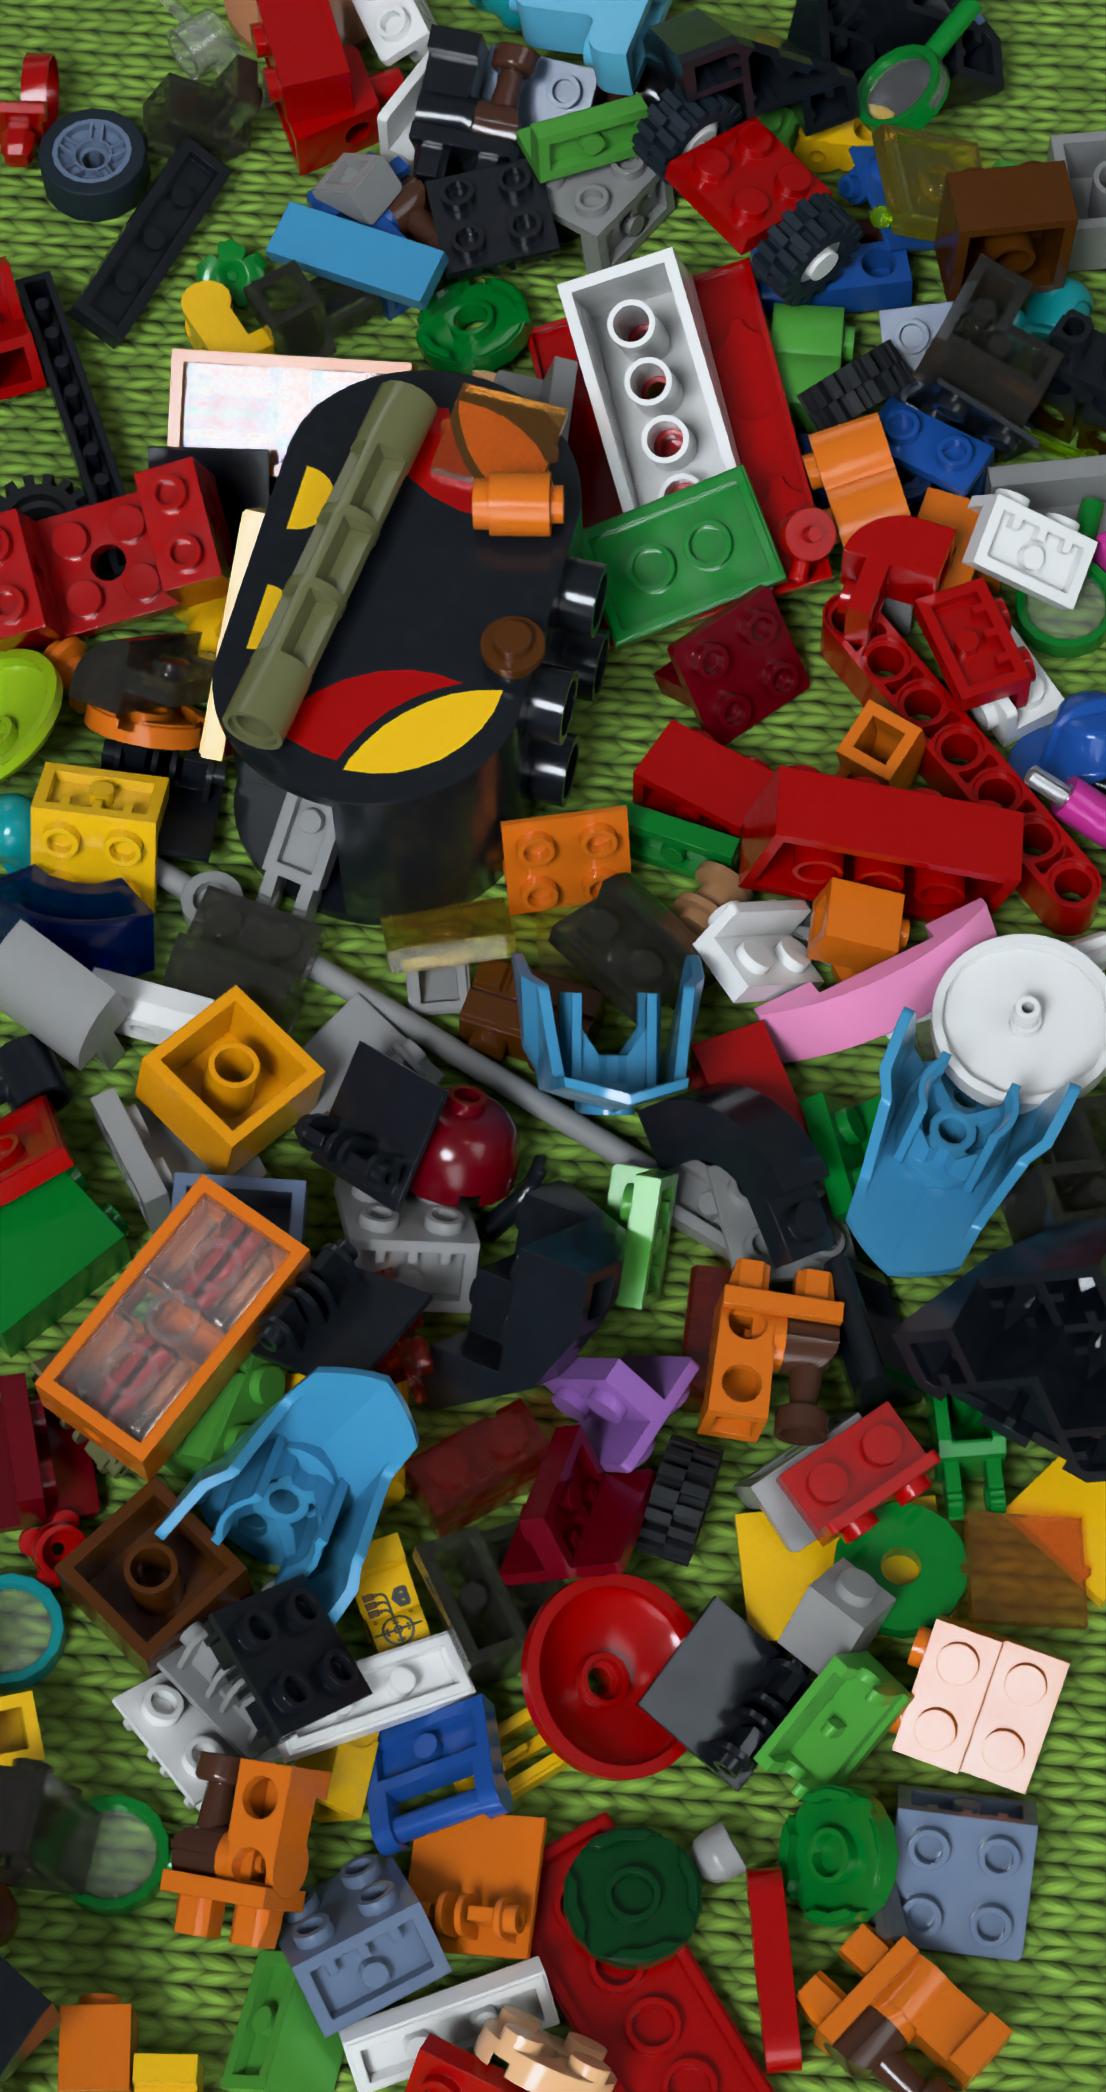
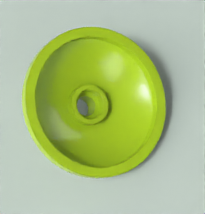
[0,649,63,783]

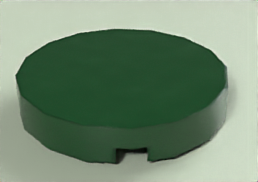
[564,1827,702,1970]

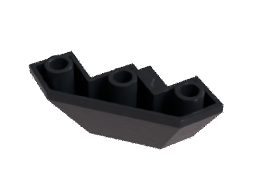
[421,1179,626,1411]

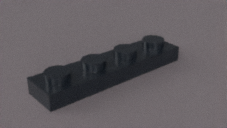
[67,136,233,349]

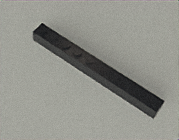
[15,271,126,580]

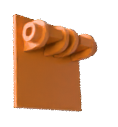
[500,805,633,916]
[408,1814,548,1960]

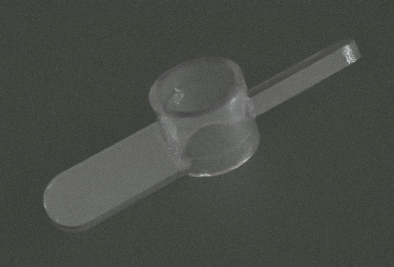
[158,0,272,109]

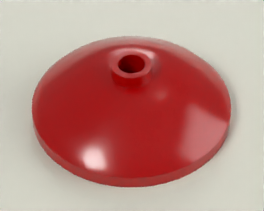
[521,1573,693,1781]

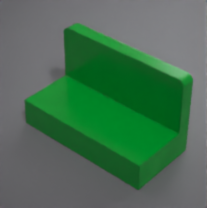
[620,800,740,879]

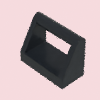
[823,1256,923,1417]

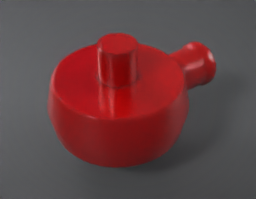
[778,505,836,583]

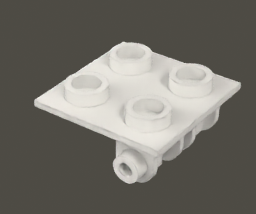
[112,1672,281,1812]

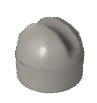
[690,1821,748,1883]

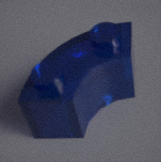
[0,864,155,977]

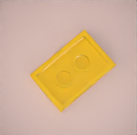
[734,1495,952,1648]

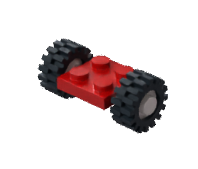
[632,81,863,307]

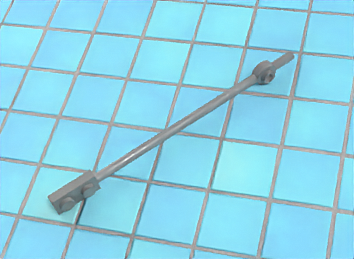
[157,856,730,1261]

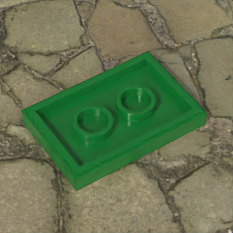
[583,464,789,649]

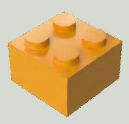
[135,985,326,1176]

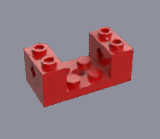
[0,456,235,652]

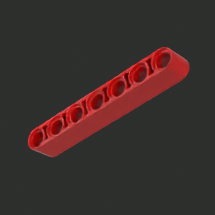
[820,593,1102,936]

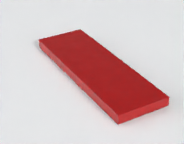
[530,1811,775,2092]

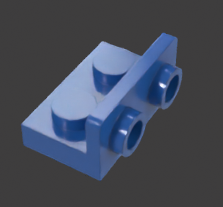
[878,396,995,499]

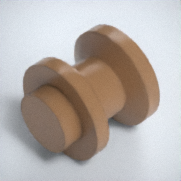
[673,861,753,939]

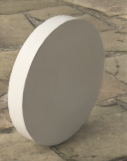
[931,934,1106,1114]

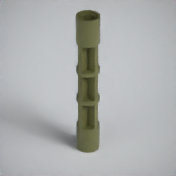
[222,380,437,750]

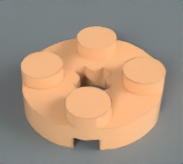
[473,2005,617,2092]

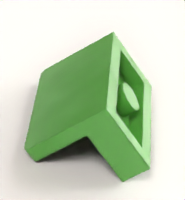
[517,93,649,184]
[219,1951,345,2092]

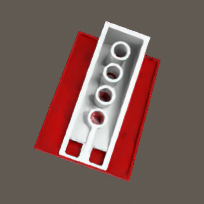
[528,247,835,650]

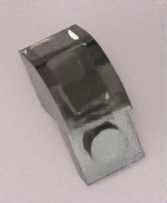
[143,54,263,162]
[243,260,384,358]

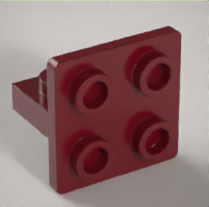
[653,585,810,746]
[0,1373,100,1533]
[499,1424,656,1586]

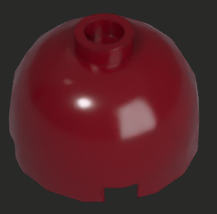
[409,1084,521,1207]

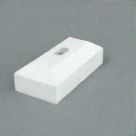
[92,967,215,1045]

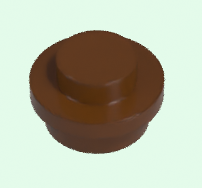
[480,616,546,679]

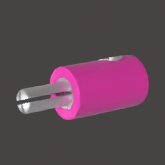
[1024,765,1106,850]

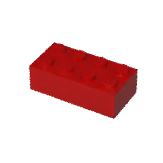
[738,765,1024,923]

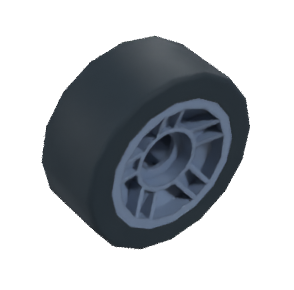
[38,108,151,222]

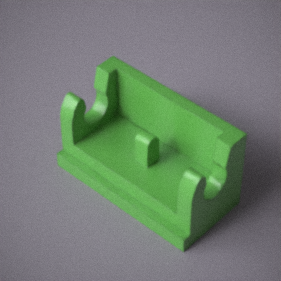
[753,1650,915,1799]

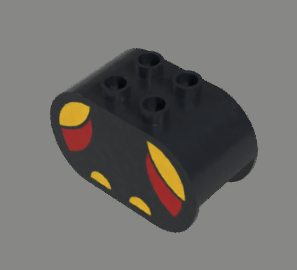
[212,370,610,926]

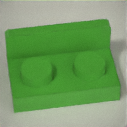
[605,1163,679,1310]

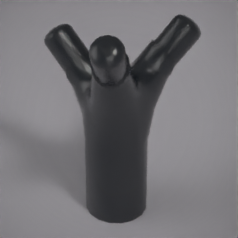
[476,1155,547,1243]

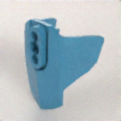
[511,953,705,1115]
[845,1007,1081,1277]
[154,1367,419,1625]

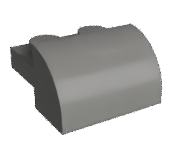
[0,919,130,1072]

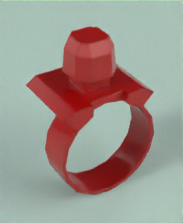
[0,52,60,167]

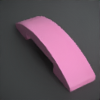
[754,898,998,1063]

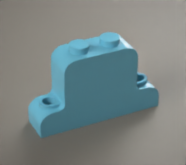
[509,0,672,96]

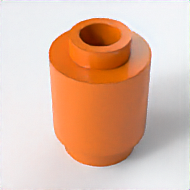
[472,472,565,537]

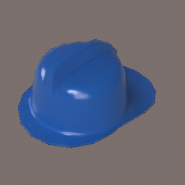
[1007,690,1106,793]

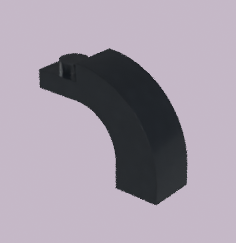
[637,1083,837,1269]

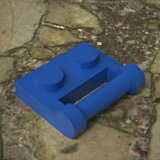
[367,1693,513,1857]

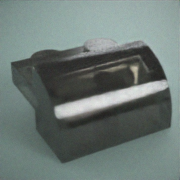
[69,630,217,714]
[548,872,717,1024]
[163,885,327,1036]
[412,1520,565,1684]

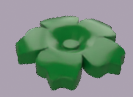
[196,239,267,307]

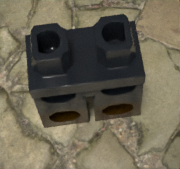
[1025,309,1106,456]

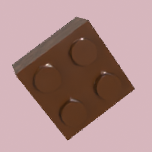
[934,160,1079,302]
[54,1476,254,1679]

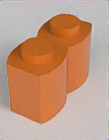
[802,412,911,548]

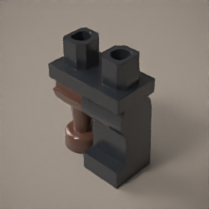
[409,24,540,185]

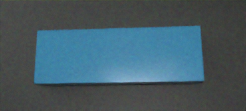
[265,201,449,311]

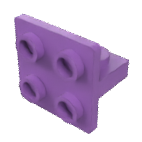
[543,1355,700,1473]

